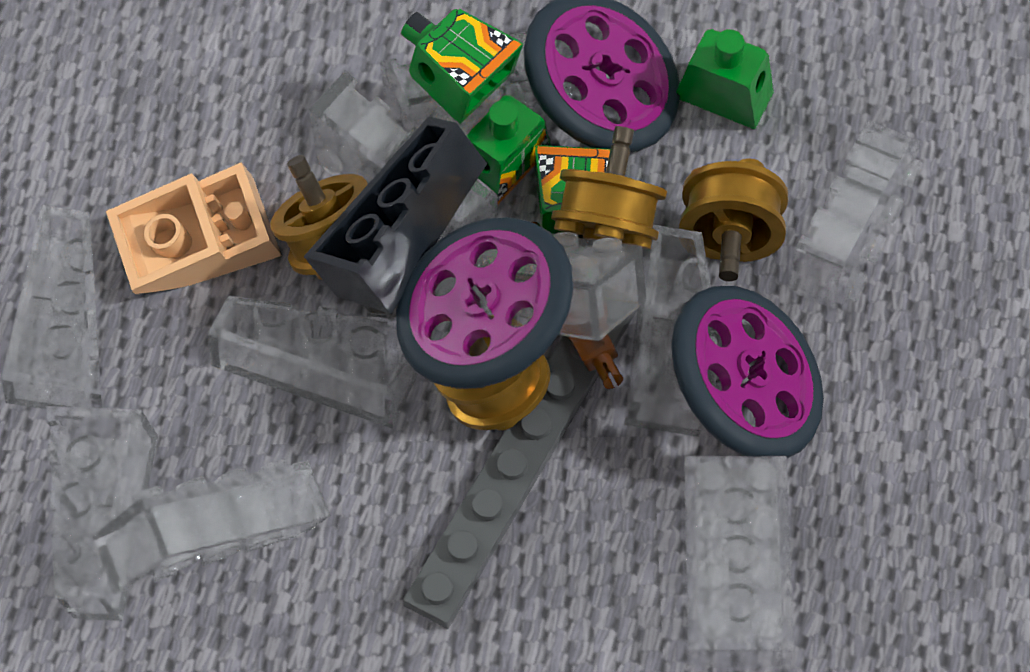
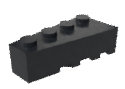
[304,117,487,314]

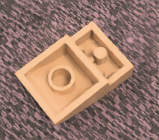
[106,162,281,294]

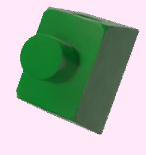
[676,29,774,130]

